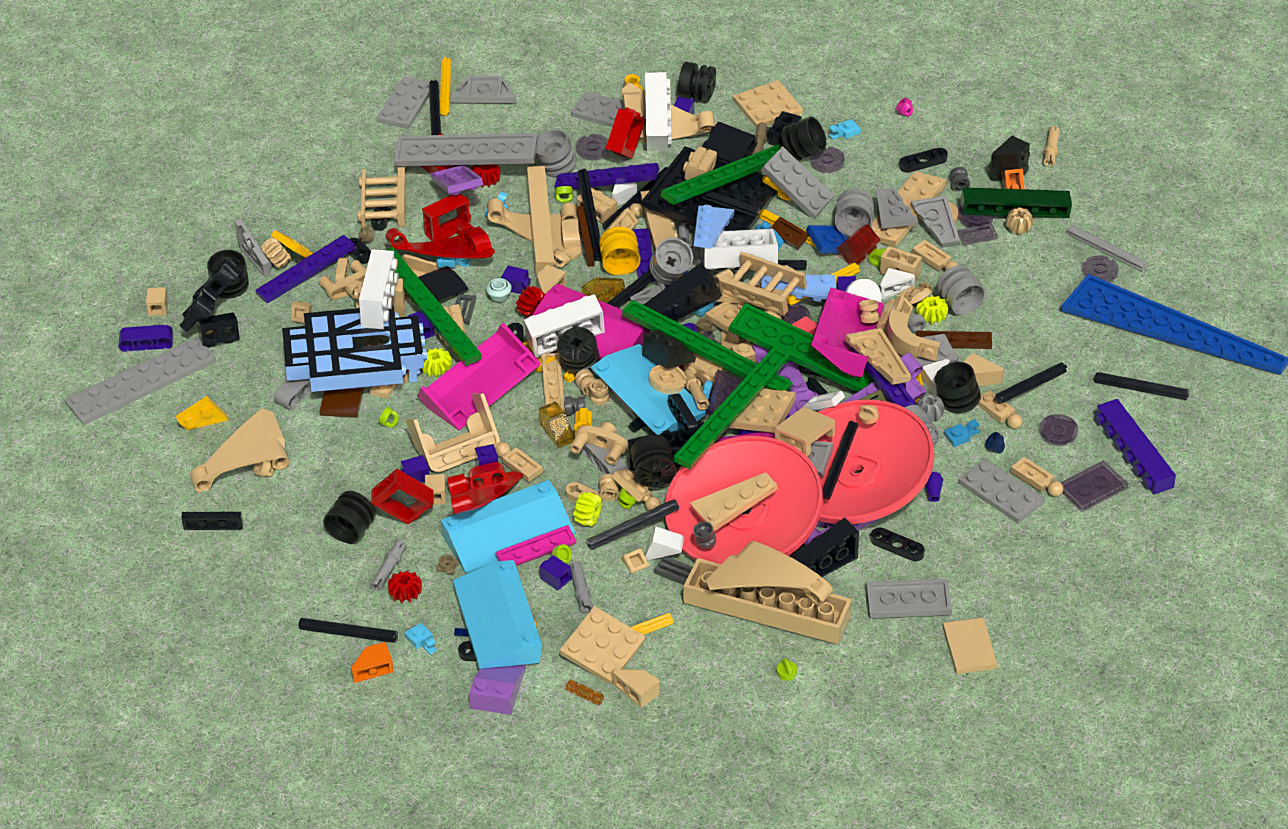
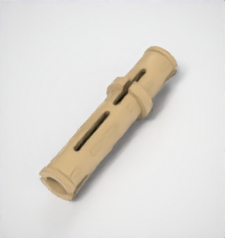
[1044,126,1060,167]
[684,370,709,410]

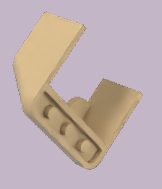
[405,393,500,472]

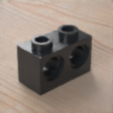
[767,111,802,147]
[197,312,240,347]

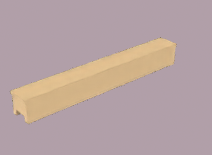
[527,166,554,275]

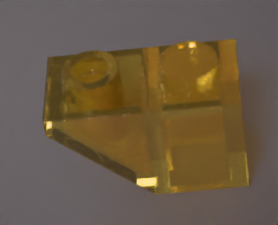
[582,277,625,303]
[539,401,575,448]

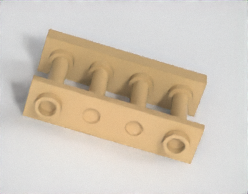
[358,167,406,228]
[719,252,807,316]

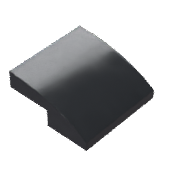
[418,266,469,303]

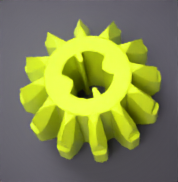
[916,295,948,325]
[422,347,452,378]
[573,492,602,526]

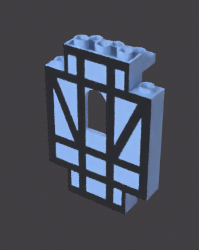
[282,305,427,392]

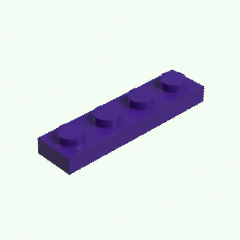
[632,228,657,282]

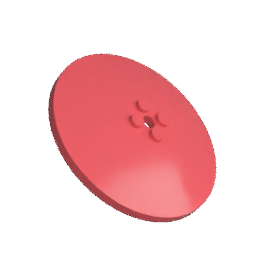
[816,400,935,524]
[665,436,823,564]

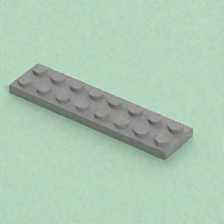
[394,133,538,166]
[65,337,216,426]

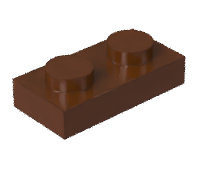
[770,217,809,249]

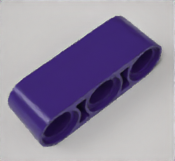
[118,325,173,352]

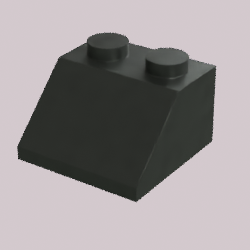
[990,135,1030,181]
[642,330,696,369]

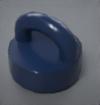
[985,432,1005,453]

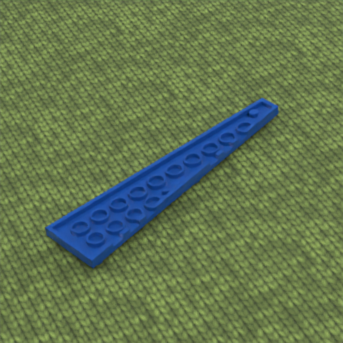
[1061,274,1288,375]

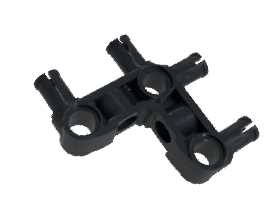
[180,257,241,332]

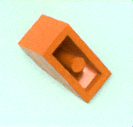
[1001,169,1025,189]
[351,642,394,683]

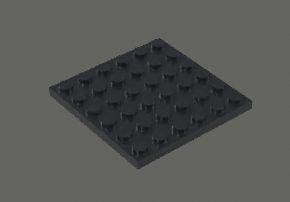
[641,146,778,231]

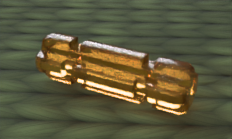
[566,679,604,705]

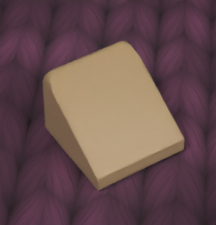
[620,548,649,574]

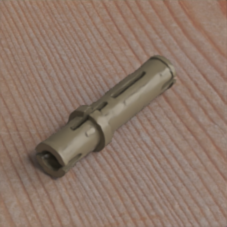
[752,122,768,154]

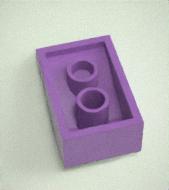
[469,665,526,715]

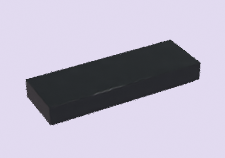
[181,512,243,530]

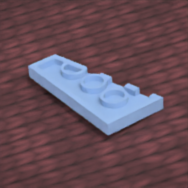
[694,205,735,249]
[761,274,836,302]

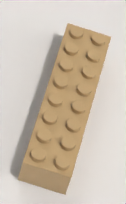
[683,558,852,645]

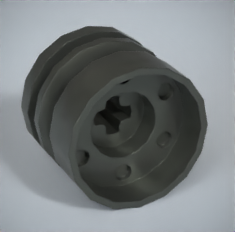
[678,61,716,102]
[781,116,827,161]
[207,250,249,299]
[557,327,600,377]
[935,362,981,413]
[630,435,677,488]
[323,491,376,544]

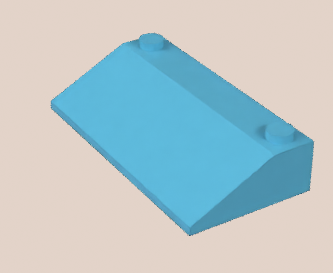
[591,344,708,435]
[440,480,575,574]
[453,560,542,669]

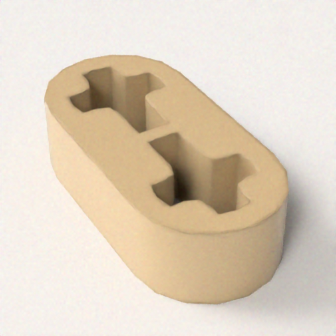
[335,258,349,283]
[566,482,600,503]

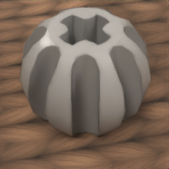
[916,394,944,422]

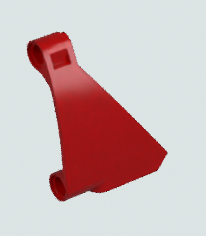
[385,221,495,258]
[447,462,523,515]

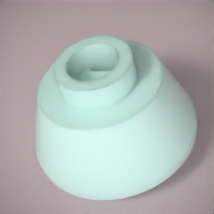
[486,278,511,302]

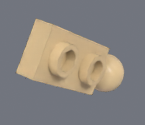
[605,203,643,231]
[912,240,958,271]
[977,391,1023,429]
[495,442,543,482]
[1011,457,1064,497]
[612,469,661,511]

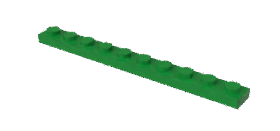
[660,144,782,205]
[386,247,482,366]
[622,300,793,391]
[673,347,790,470]

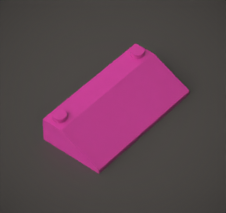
[533,284,651,359]
[811,288,884,378]
[417,322,541,431]

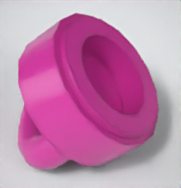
[896,97,913,117]

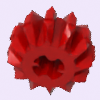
[471,164,501,188]
[516,286,545,318]
[388,570,422,603]

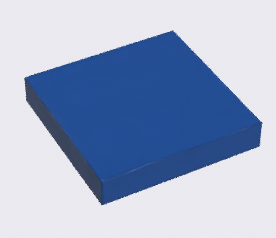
[806,225,854,253]

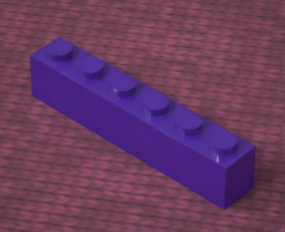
[1095,399,1176,495]

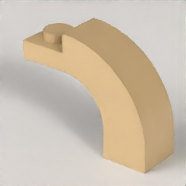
[887,310,941,361]

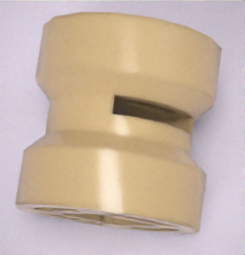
[859,300,879,323]
[575,369,596,396]
[590,379,609,405]
[599,474,619,501]

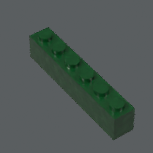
[960,187,1072,218]

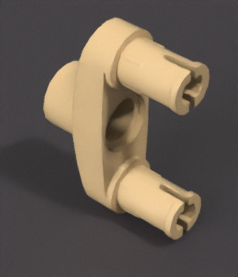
[319,260,367,300]
[570,422,628,465]

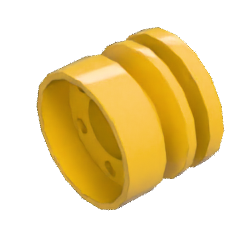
[599,226,640,275]

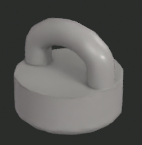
[908,314,927,333]

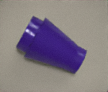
[925,472,944,502]

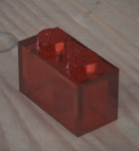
[836,223,881,265]

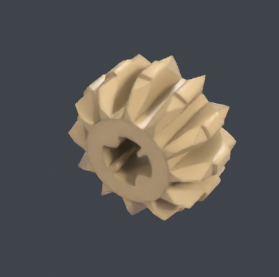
[261,237,291,268]

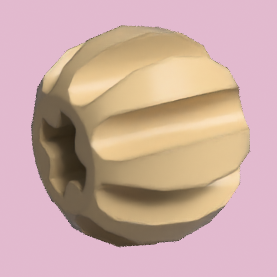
[1006,207,1033,235]

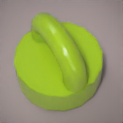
[555,186,573,203]
[868,248,886,267]
[378,407,399,428]
[618,488,637,509]
[552,544,572,564]
[777,658,797,681]

